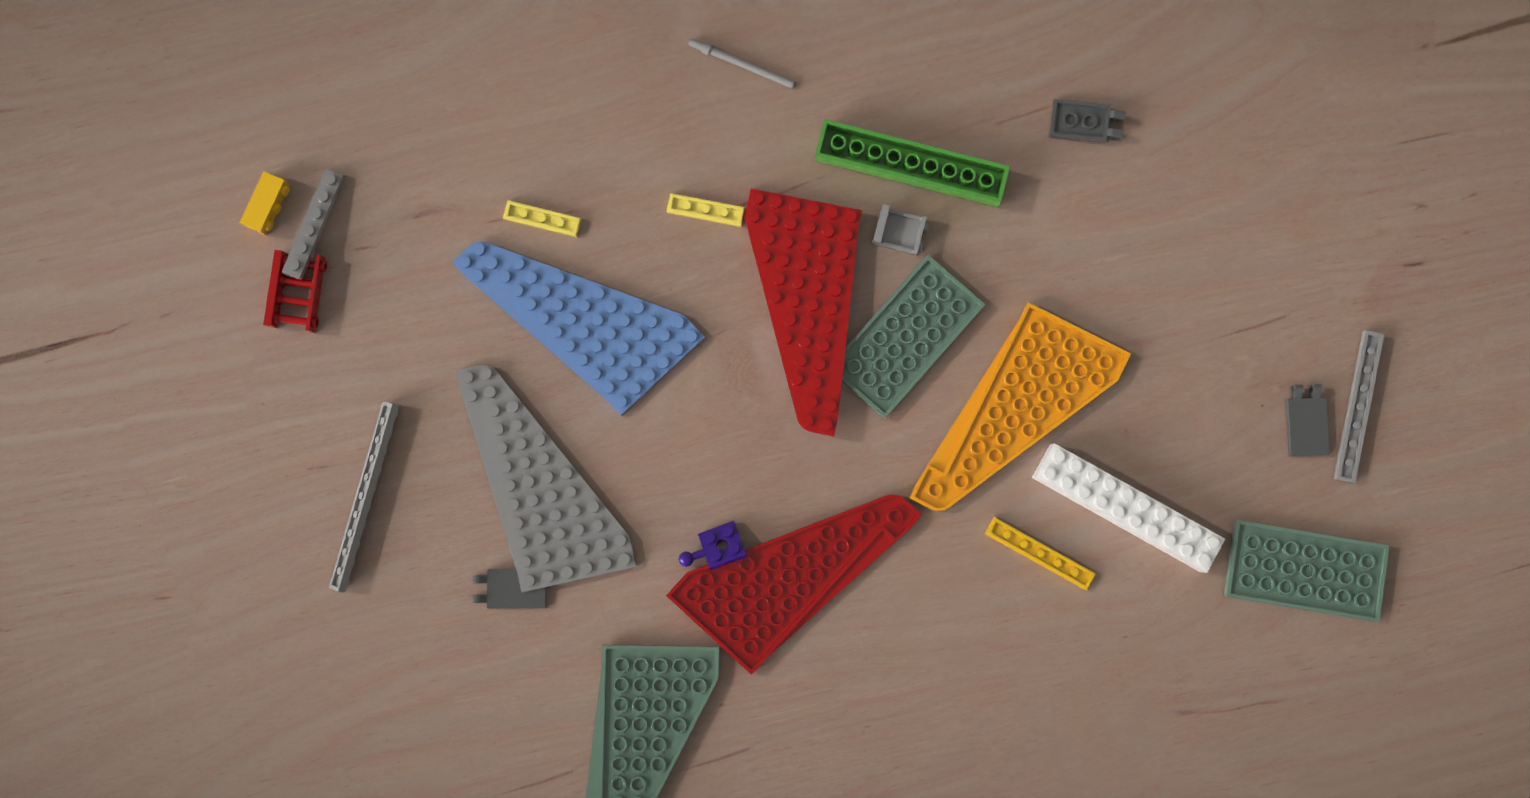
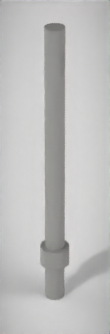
[688,38,795,88]

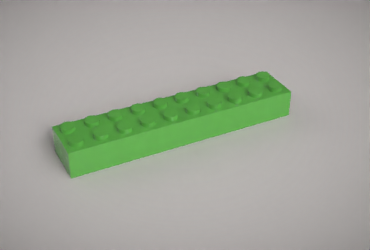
[814,119,1010,207]

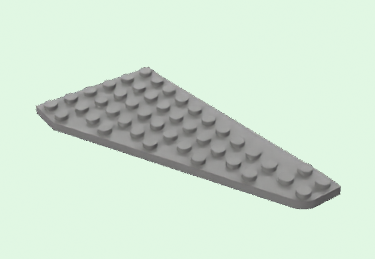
[456,365,636,592]

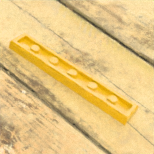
[984,517,1096,591]

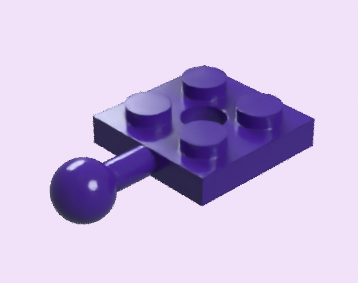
[678,521,747,571]

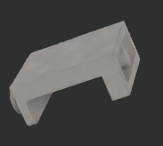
[872,204,929,256]

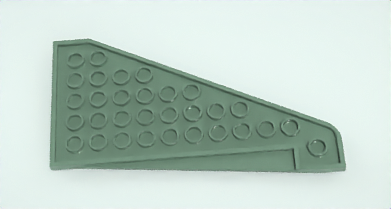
[586,645,719,798]

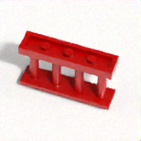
[263,250,327,333]

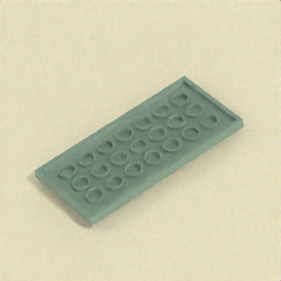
[842,255,986,419]
[1224,520,1390,622]

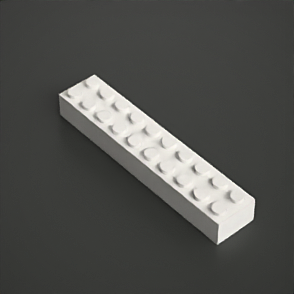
[1032,443,1225,573]

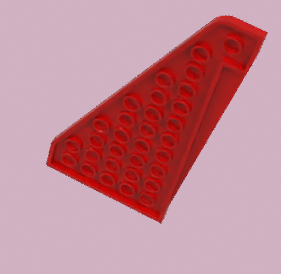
[744,188,862,437]
[666,494,922,675]

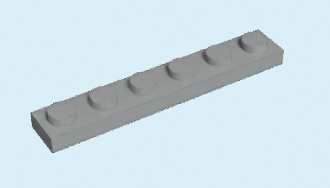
[282,169,345,280]

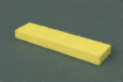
[667,193,745,227]
[503,200,582,237]

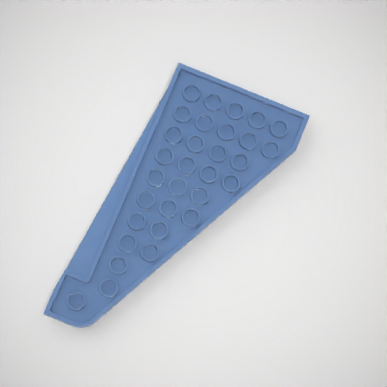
[452,242,705,416]

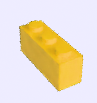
[239,171,290,235]

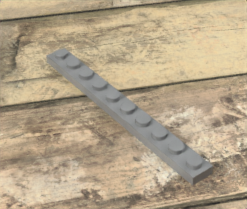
[329,401,399,593]

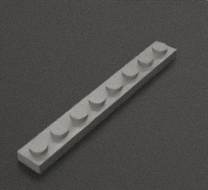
[1334,330,1384,484]

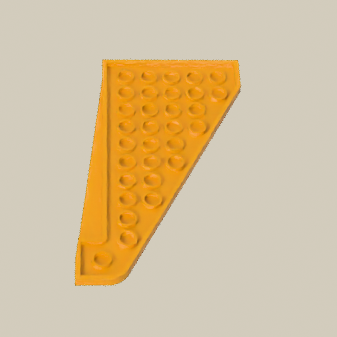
[909,302,1131,511]

